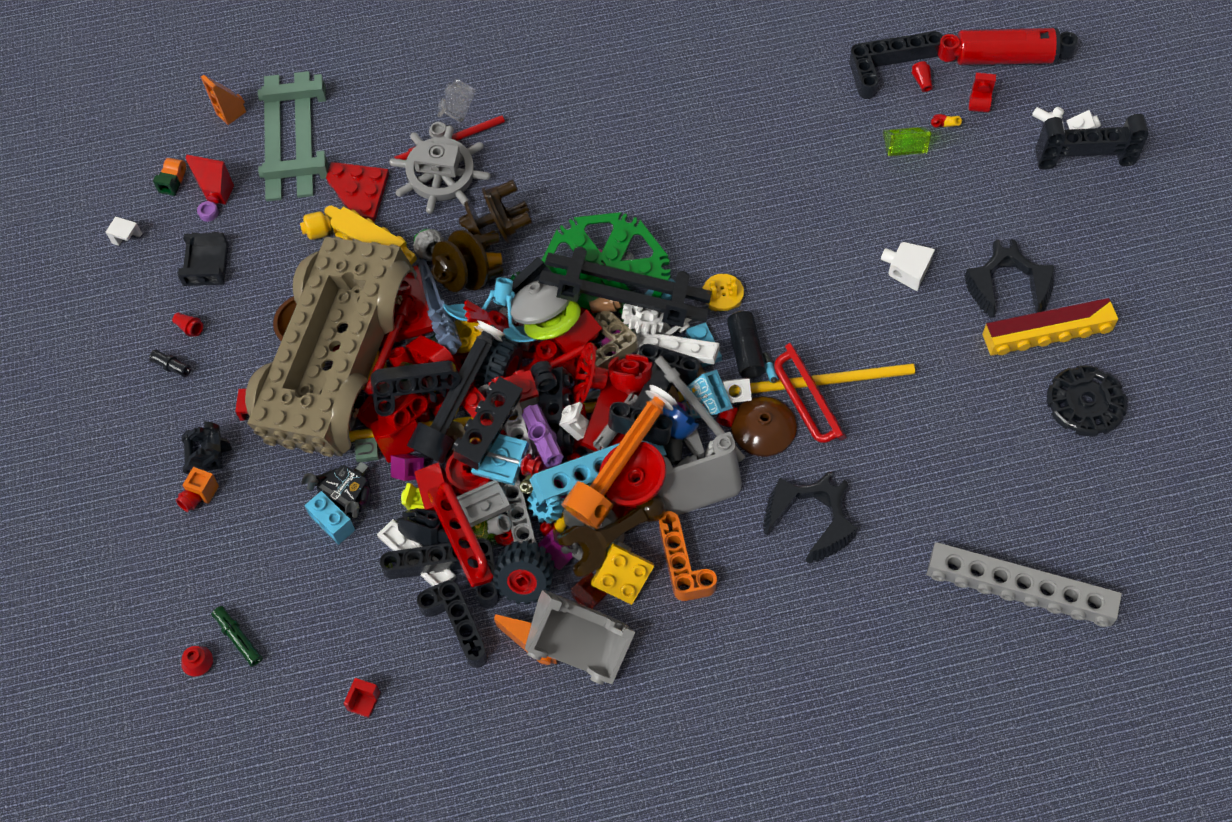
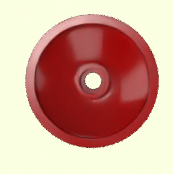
[599,441,666,507]

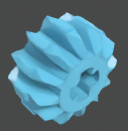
[527,490,565,524]

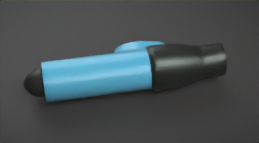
[763,352,778,383]

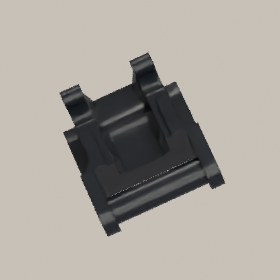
[181,421,232,474]

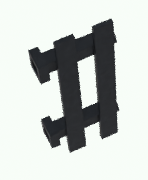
[538,247,712,327]

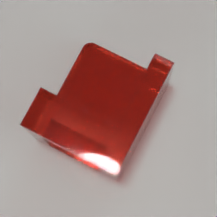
[571,572,607,609]

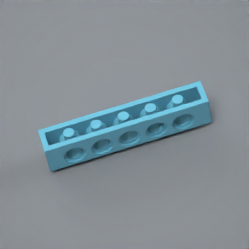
[529,440,666,505]

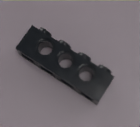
[539,366,575,456]
[452,376,523,471]

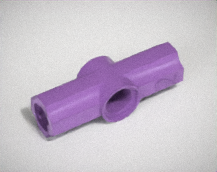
[522,404,564,467]

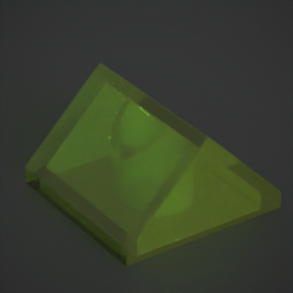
[883,127,931,156]

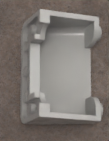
[657,432,742,515]
[525,590,635,685]

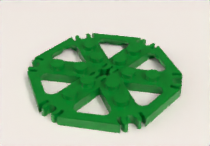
[542,212,671,336]

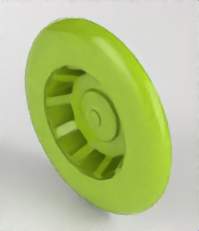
[524,301,581,340]

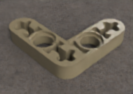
[583,311,639,374]

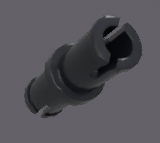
[149,349,191,378]

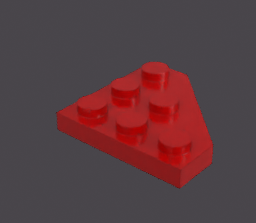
[326,162,389,222]

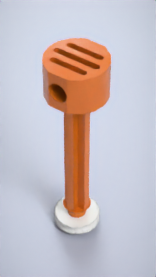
[561,385,678,529]

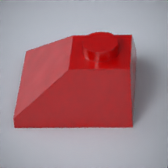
[185,155,234,205]

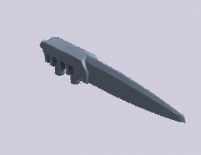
[420,259,462,355]

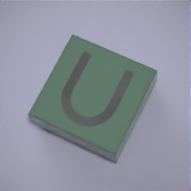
[355,438,379,463]

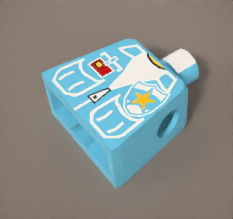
[681,370,733,419]

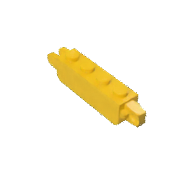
[324,205,417,265]

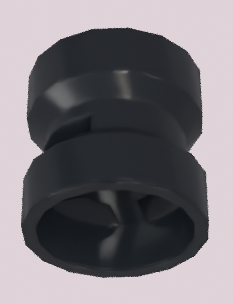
[530,361,557,392]

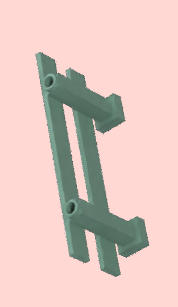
[258,71,329,201]

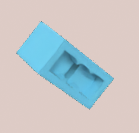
[304,491,355,545]

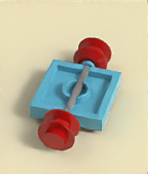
[471,434,544,486]

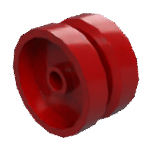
[445,453,493,496]

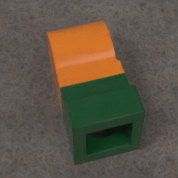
[153,158,186,196]

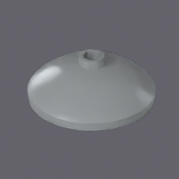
[511,280,570,324]

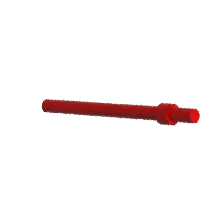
[394,115,505,160]
[364,297,412,394]

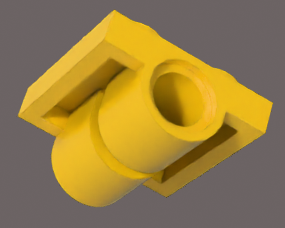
[591,543,654,605]

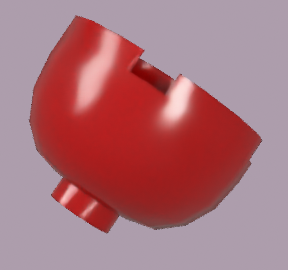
[608,354,653,395]

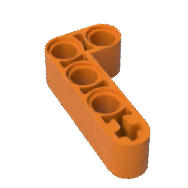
[659,511,717,601]

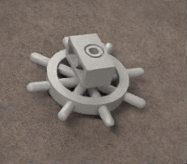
[389,126,491,214]

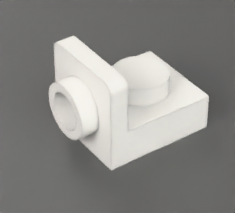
[559,402,589,440]

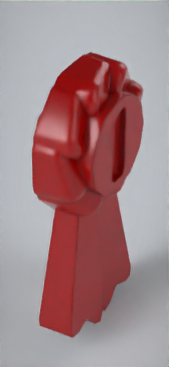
[463,300,509,332]

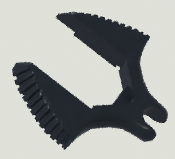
[964,239,1054,318]
[763,472,857,563]

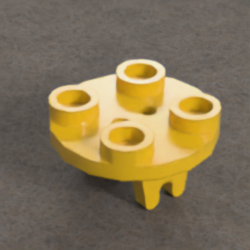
[703,274,744,311]

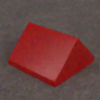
[369,419,418,464]

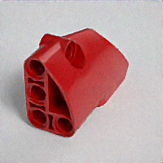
[377,335,460,439]

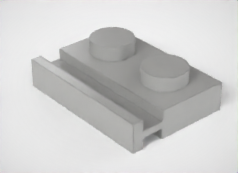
[457,480,511,527]

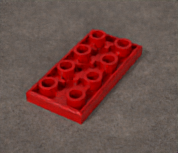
[580,374,641,452]

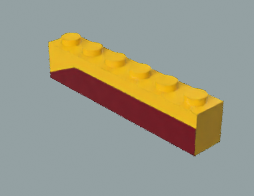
[982,298,1118,356]

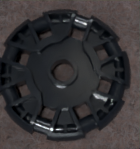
[1047,365,1127,437]

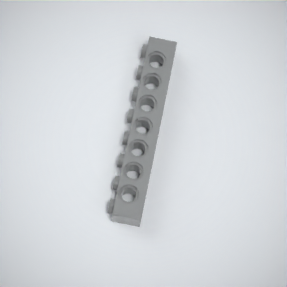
[926,542,1122,627]

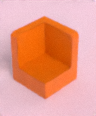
[182,467,219,504]

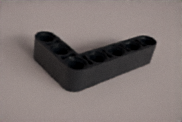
[849,31,943,99]
[380,538,499,608]

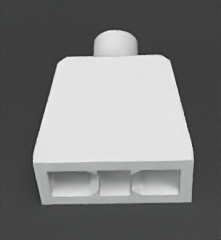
[881,242,935,291]

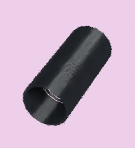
[727,311,766,379]

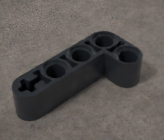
[370,361,460,416]
[417,580,488,668]

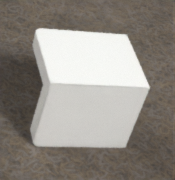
[106,216,142,246]

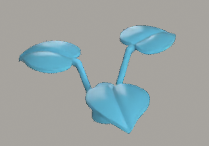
[443,277,538,342]

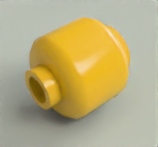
[300,211,331,240]

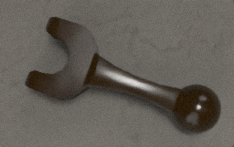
[557,495,665,577]

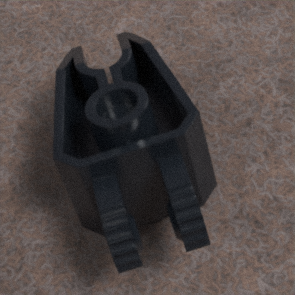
[398,508,461,546]

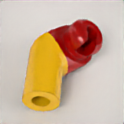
[931,114,962,128]
[540,513,567,536]

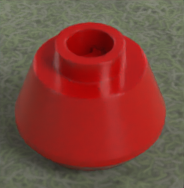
[181,646,213,677]

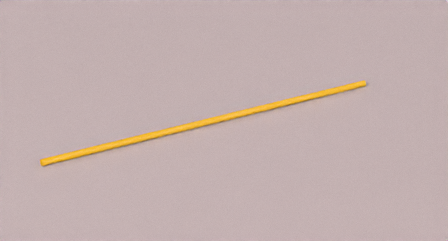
[349,364,915,442]

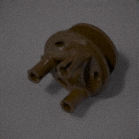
[459,179,533,249]
[431,229,504,292]

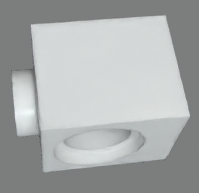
[722,378,752,403]

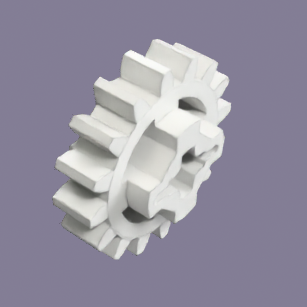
[621,304,667,335]

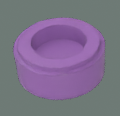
[197,201,219,222]

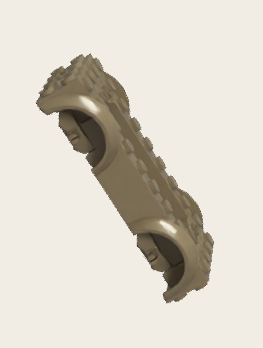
[245,237,417,457]

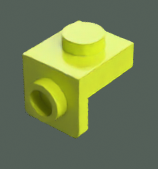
[401,483,435,511]

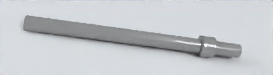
[655,356,745,462]

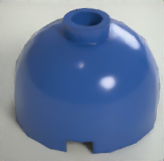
[661,405,699,439]

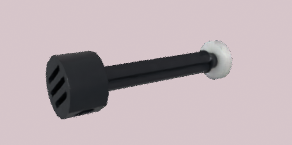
[407,320,506,465]

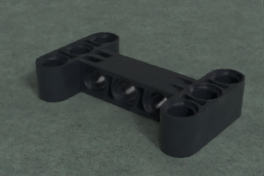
[1035,114,1149,170]
[608,344,700,446]

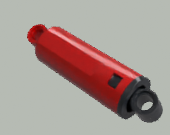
[938,28,1078,65]

